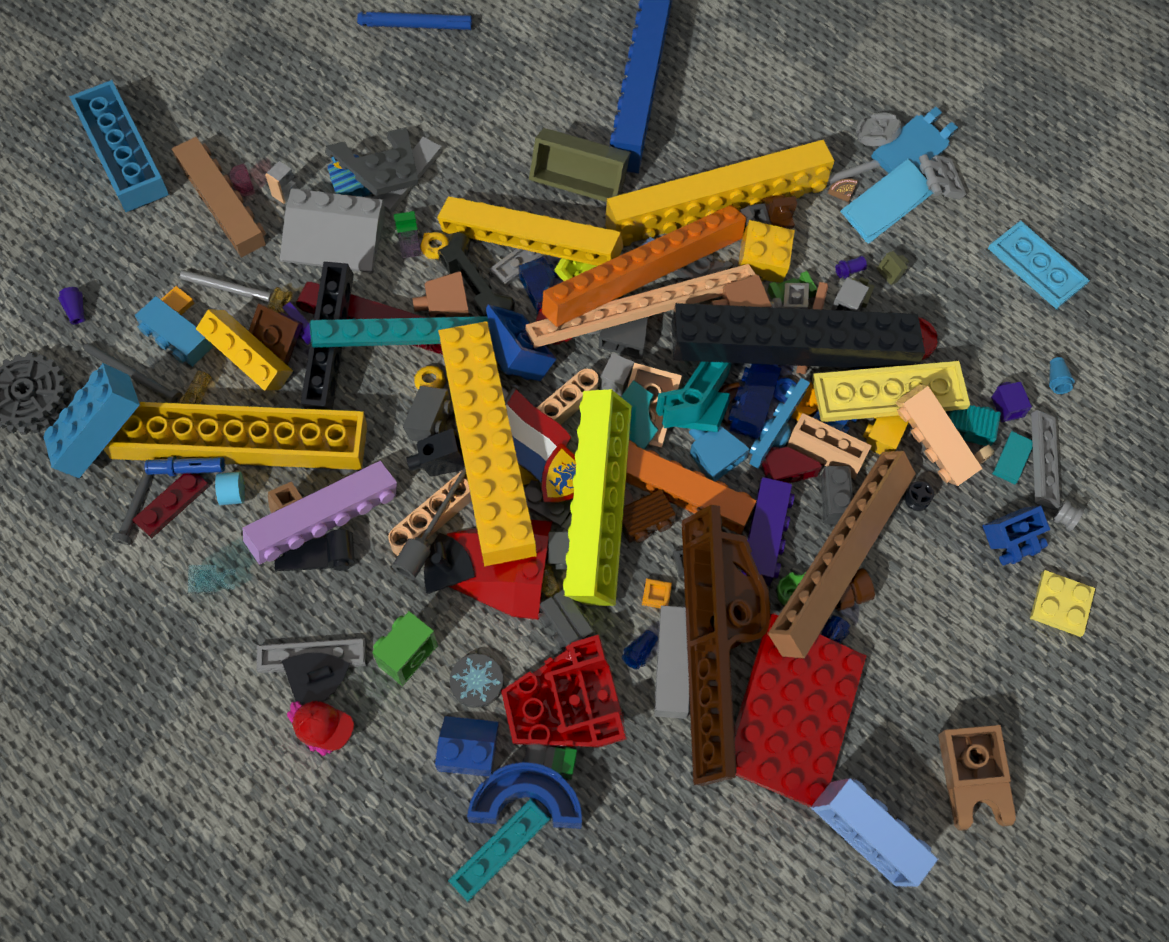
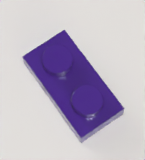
[282,302,311,345]

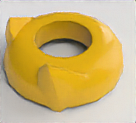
[420,232,449,259]
[414,366,446,390]

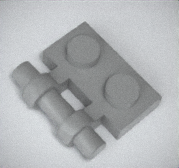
[919,154,966,200]

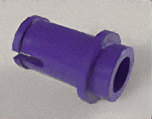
[835,256,867,279]

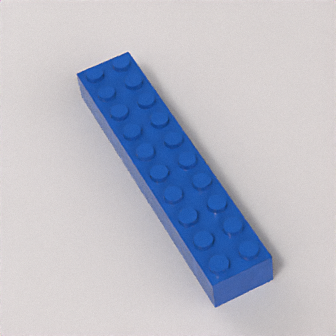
[610,0,672,174]

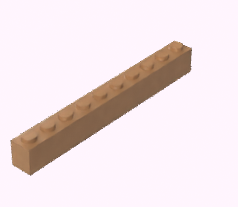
[768,451,916,658]

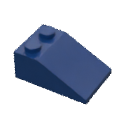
[486,304,556,381]

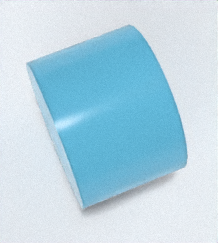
[215,472,245,505]

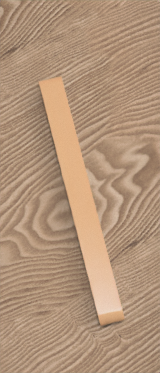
[388,368,599,556]

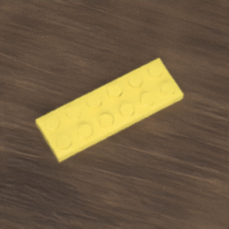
[812,361,970,422]

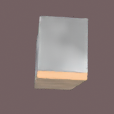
[265,161,297,204]

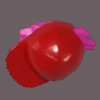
[287,701,354,756]

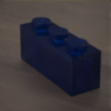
[728,364,781,440]

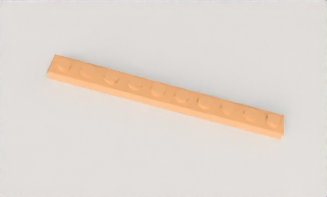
[526,264,756,348]

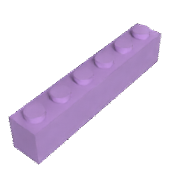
[243,461,397,565]

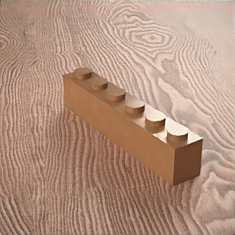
[171,137,266,258]

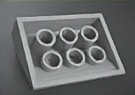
[280,188,386,273]

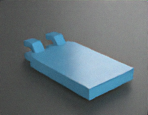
[871,107,958,174]

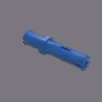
[144,456,225,476]

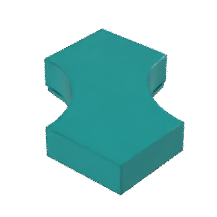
[621,380,659,450]

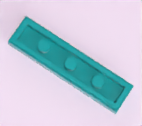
[448,799,550,902]

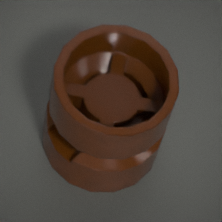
[835,568,875,611]

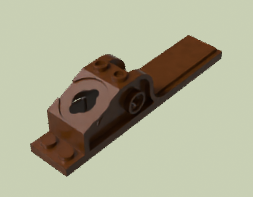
[682,505,771,786]

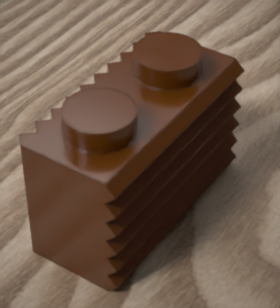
[622,489,676,543]

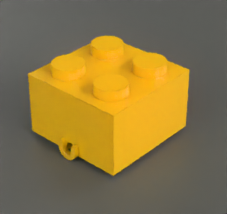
[738,220,795,283]

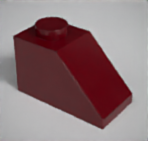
[761,447,822,484]

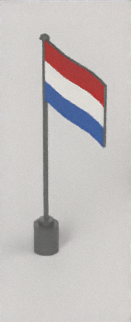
[392,384,571,580]

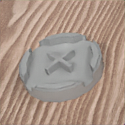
[856,112,902,146]

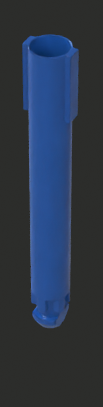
[357,12,472,30]

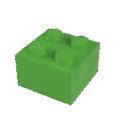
[372,611,438,687]

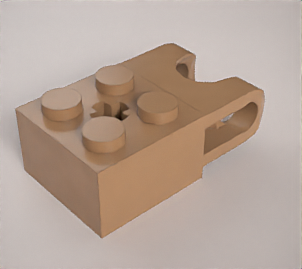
[938,725,1016,830]

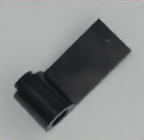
[274,529,354,572]

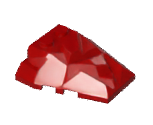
[501,635,627,747]

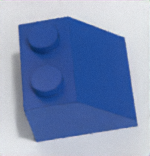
[435,716,499,777]

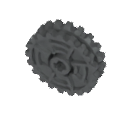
[0,353,71,435]

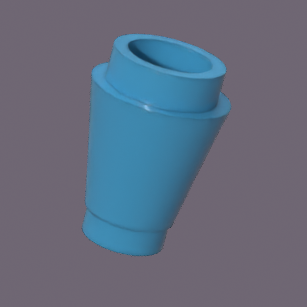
[1049,357,1075,394]

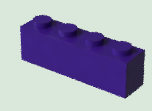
[741,477,795,586]

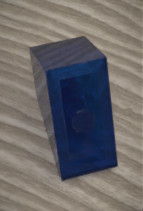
[518,256,556,315]

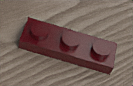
[132,473,210,539]

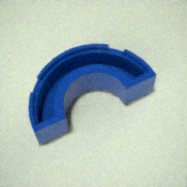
[467,762,582,829]

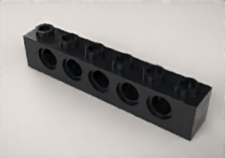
[300,261,354,410]

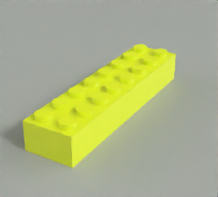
[563,389,632,606]

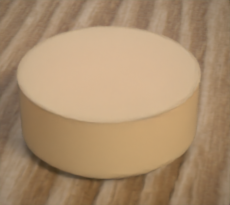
[974,445,995,464]

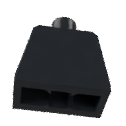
[406,428,465,477]

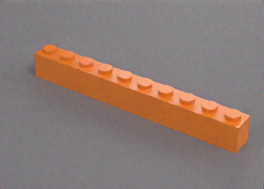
[542,205,747,327]

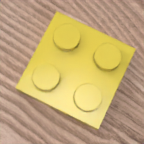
[1030,570,1095,637]

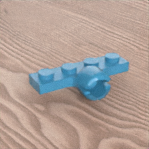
[749,378,810,468]

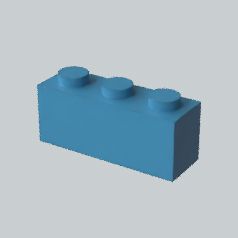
[134,296,213,367]

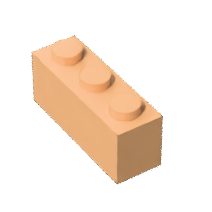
[787,413,872,480]

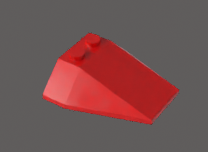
[447,519,552,620]

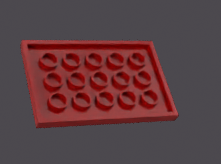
[734,614,866,808]

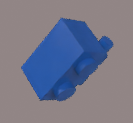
[982,506,1050,566]

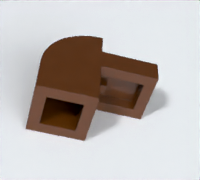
[761,195,797,229]

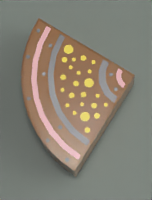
[828,179,858,202]

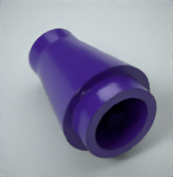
[58,287,85,325]

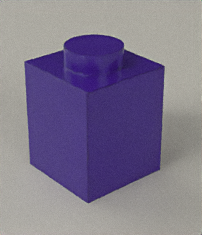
[991,381,1032,422]

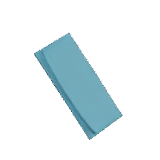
[840,159,933,244]

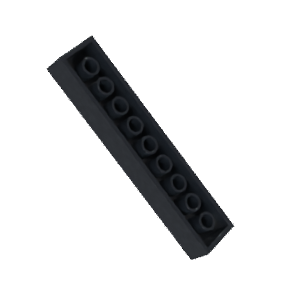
[671,303,925,369]

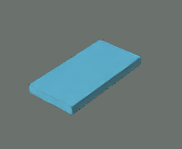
[988,220,1090,309]

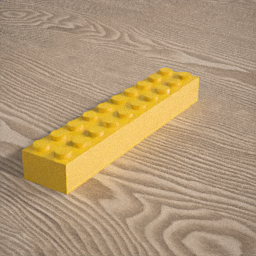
[605,140,834,246]
[438,321,537,566]
[103,402,367,470]

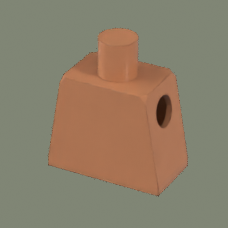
[412,272,469,318]
[711,275,771,307]

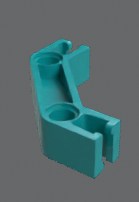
[656,362,731,429]

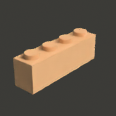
[896,384,983,486]

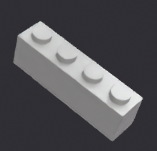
[654,605,690,719]

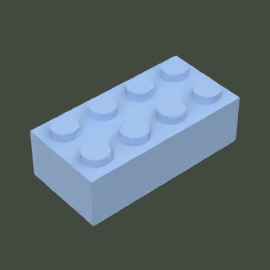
[811,778,938,887]

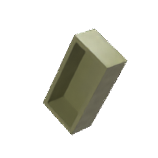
[529,128,631,202]

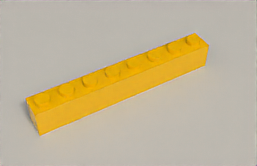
[437,196,623,266]

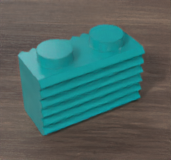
[946,405,1001,446]

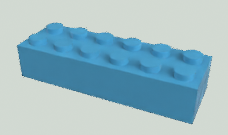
[69,80,169,212]

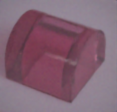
[230,163,255,196]

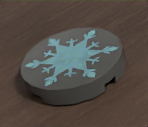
[449,654,503,708]

